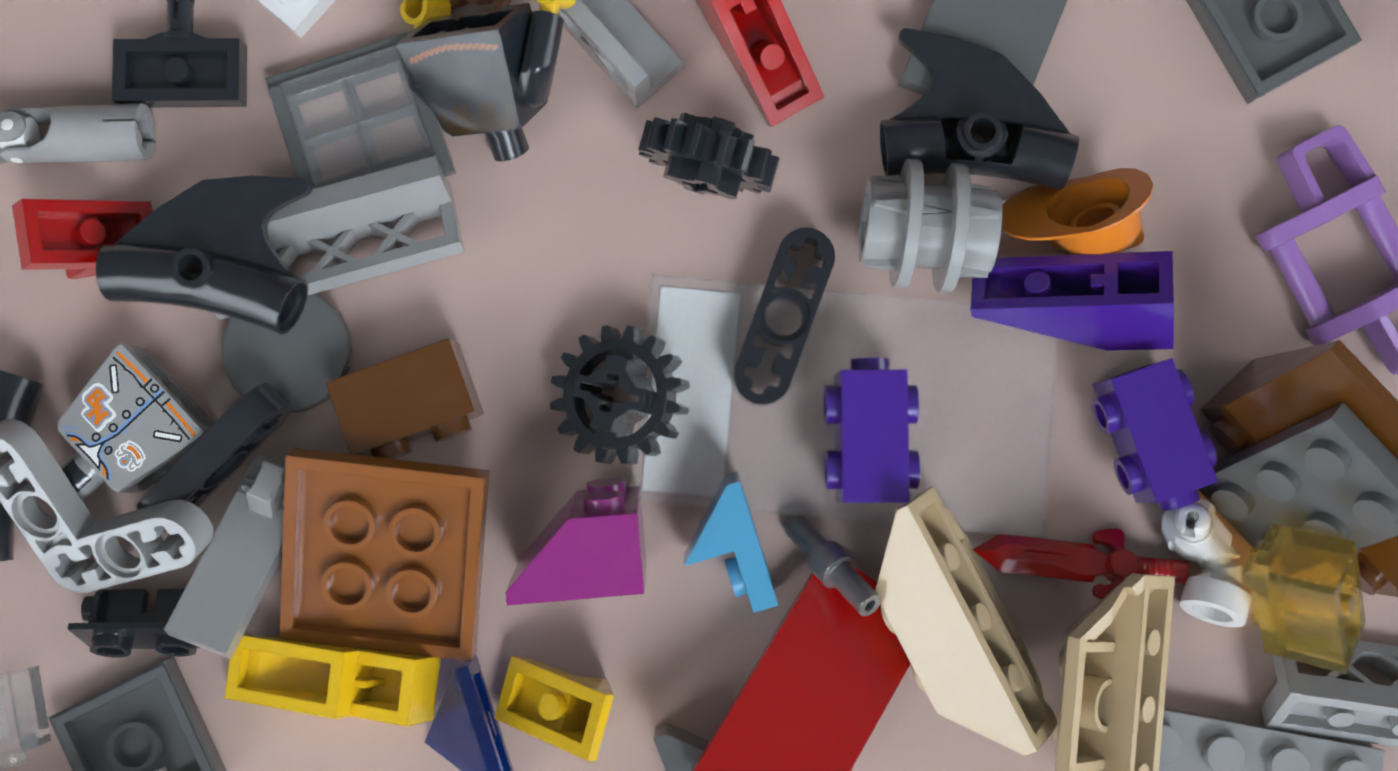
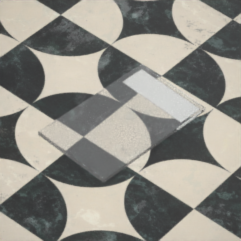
[629,274,1059,538]

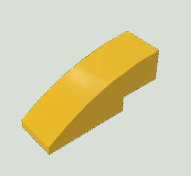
[224,633,441,727]

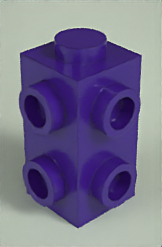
[823,358,920,503]
[1092,358,1218,511]

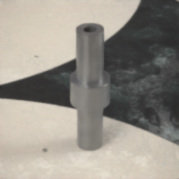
[785,516,881,616]

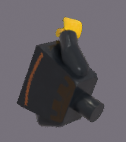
[396,0,577,162]

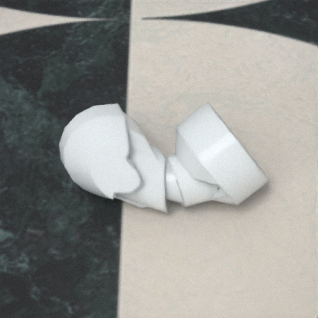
[1161,498,1252,627]

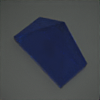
[424,657,514,771]

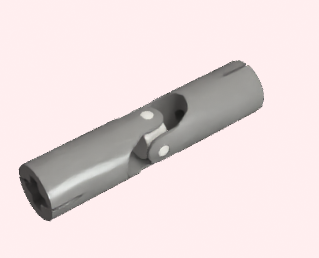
[0,103,156,164]

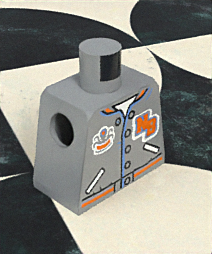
[57,343,215,501]

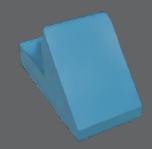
[684,471,779,613]

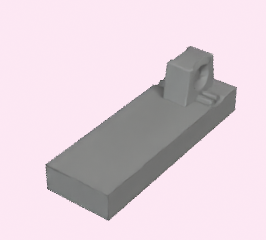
[164,454,285,659]

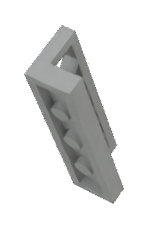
[558,0,683,108]
[214,156,465,320]
[1260,628,1398,747]

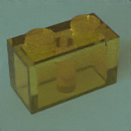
[1243,524,1366,674]

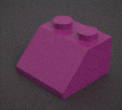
[505,478,646,606]

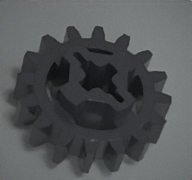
[638,113,780,199]
[550,325,690,465]

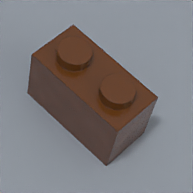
[326,338,484,459]

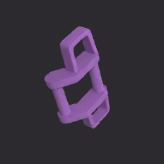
[1255,125,1398,375]

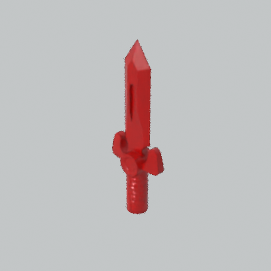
[972,528,1189,600]

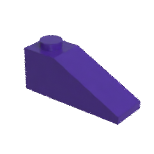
[970,251,1174,351]

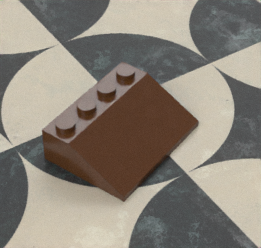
[1200,340,1398,597]

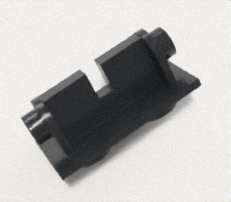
[68,588,200,658]

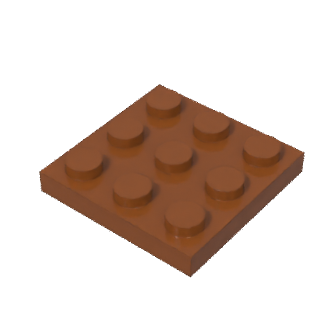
[279,448,490,661]

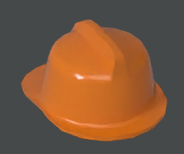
[1001,168,1154,255]

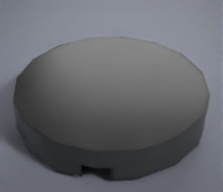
[222,294,352,413]

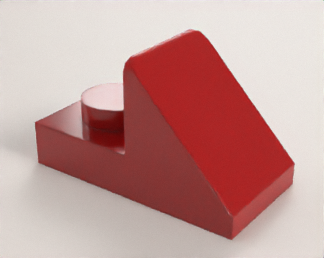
[12,199,152,279]

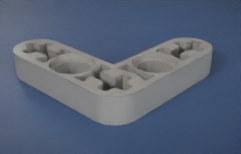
[0,419,213,593]

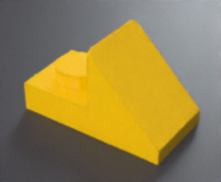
[494,656,614,761]

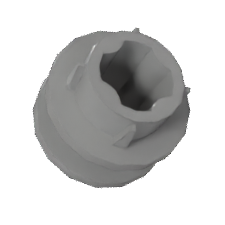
[858,159,1002,293]

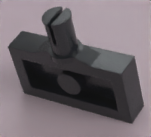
[112,0,247,108]

